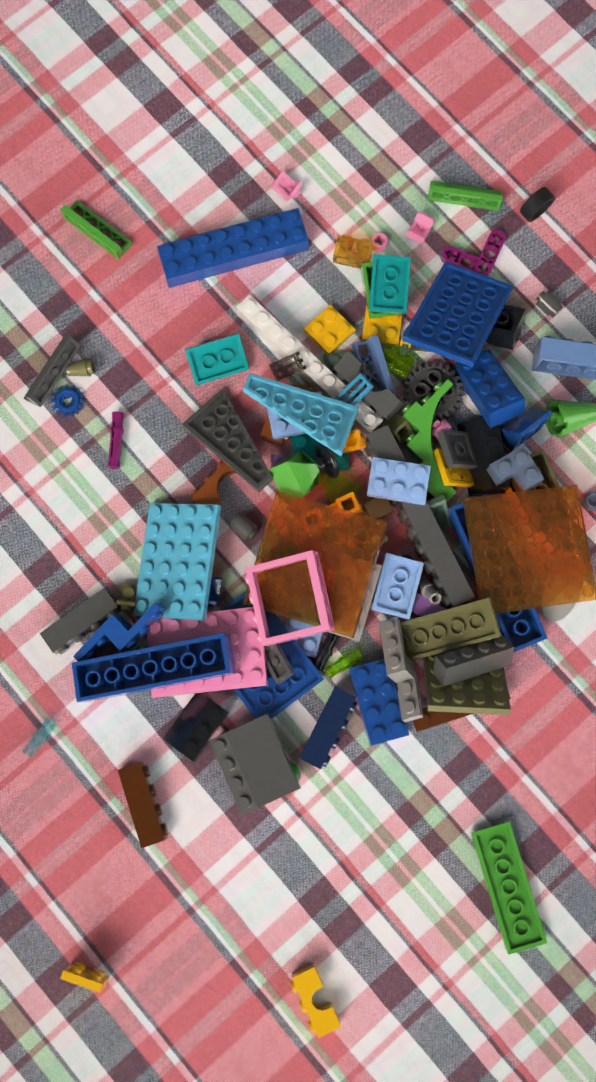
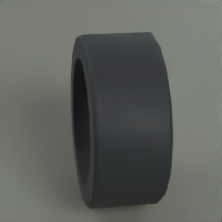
[520,187,555,222]

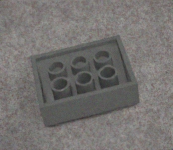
[209,714,301,815]

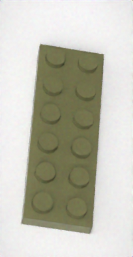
[379,597,502,660]

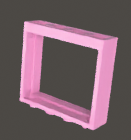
[245,550,335,646]

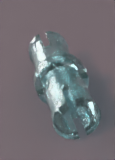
[22,718,56,758]

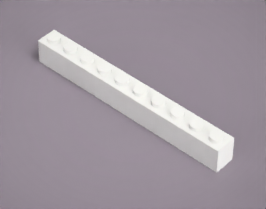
[236,294,383,437]

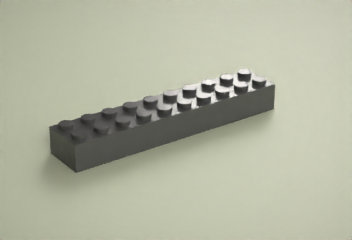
[364,425,475,609]

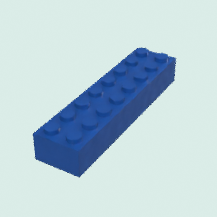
[157,208,309,288]
[448,494,547,652]
[72,633,236,703]

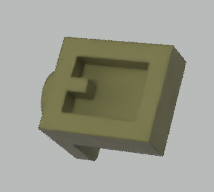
[116,583,137,611]

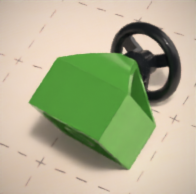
[269,443,339,504]

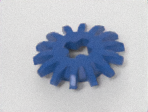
[51,385,85,417]

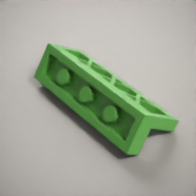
[428,181,503,211]
[60,200,133,260]

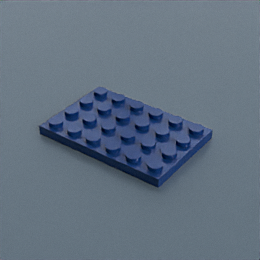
[402,261,513,367]
[220,589,324,719]

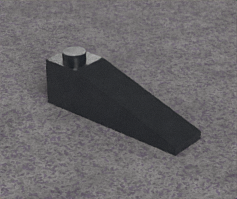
[486,305,526,350]

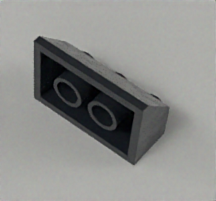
[163,693,229,762]

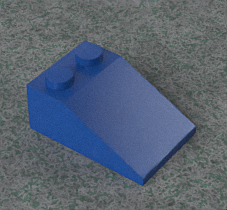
[500,408,552,452]

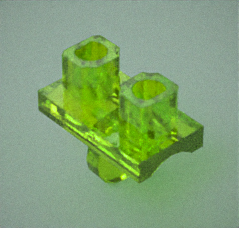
[383,345,414,379]

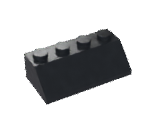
[457,416,510,497]

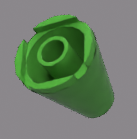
[545,400,596,438]

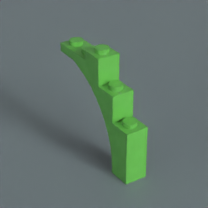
[402,379,456,503]

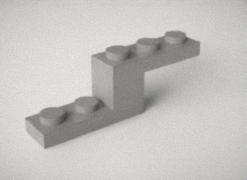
[379,616,423,722]

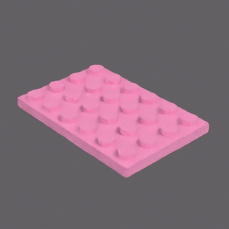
[147,607,268,698]

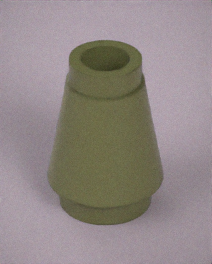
[66,358,96,377]

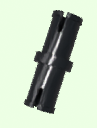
[313,632,340,672]

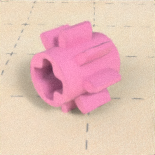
[431,419,452,443]

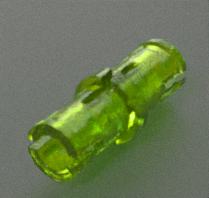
[324,648,363,679]

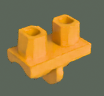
[334,430,366,454]

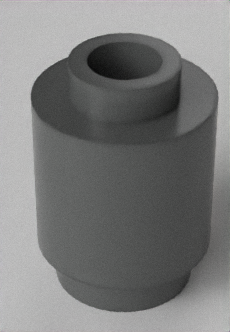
[536,290,563,318]
[229,513,258,541]

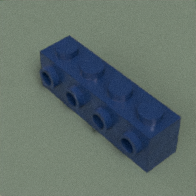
[299,686,357,769]

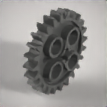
[402,361,464,422]

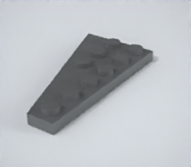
[182,389,273,492]

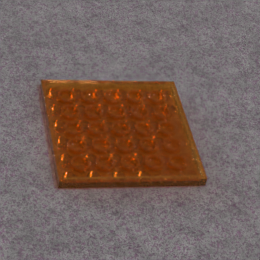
[463,485,596,614]
[243,491,388,638]

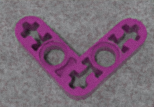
[441,229,506,276]

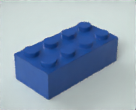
[455,349,525,428]
[348,659,409,746]

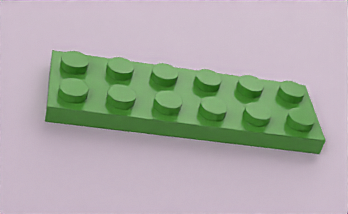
[470,821,547,955]

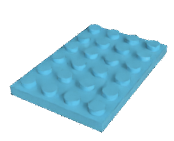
[133,503,221,621]

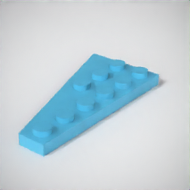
[243,373,359,456]

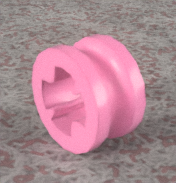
[371,233,388,252]

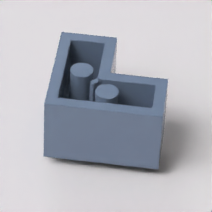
[487,446,544,493]

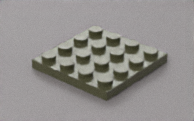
[423,651,511,715]

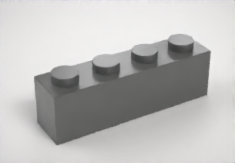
[40,588,120,654]
[433,635,514,687]

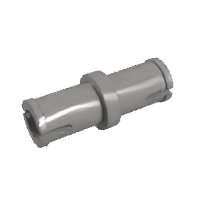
[418,577,442,604]

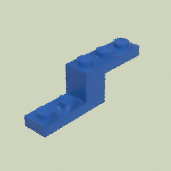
[73,602,166,661]

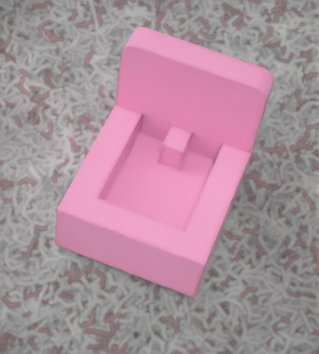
[270,171,303,201]
[406,211,435,244]

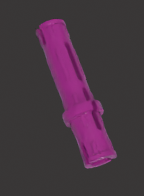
[108,411,124,469]

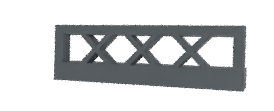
[23,334,81,407]

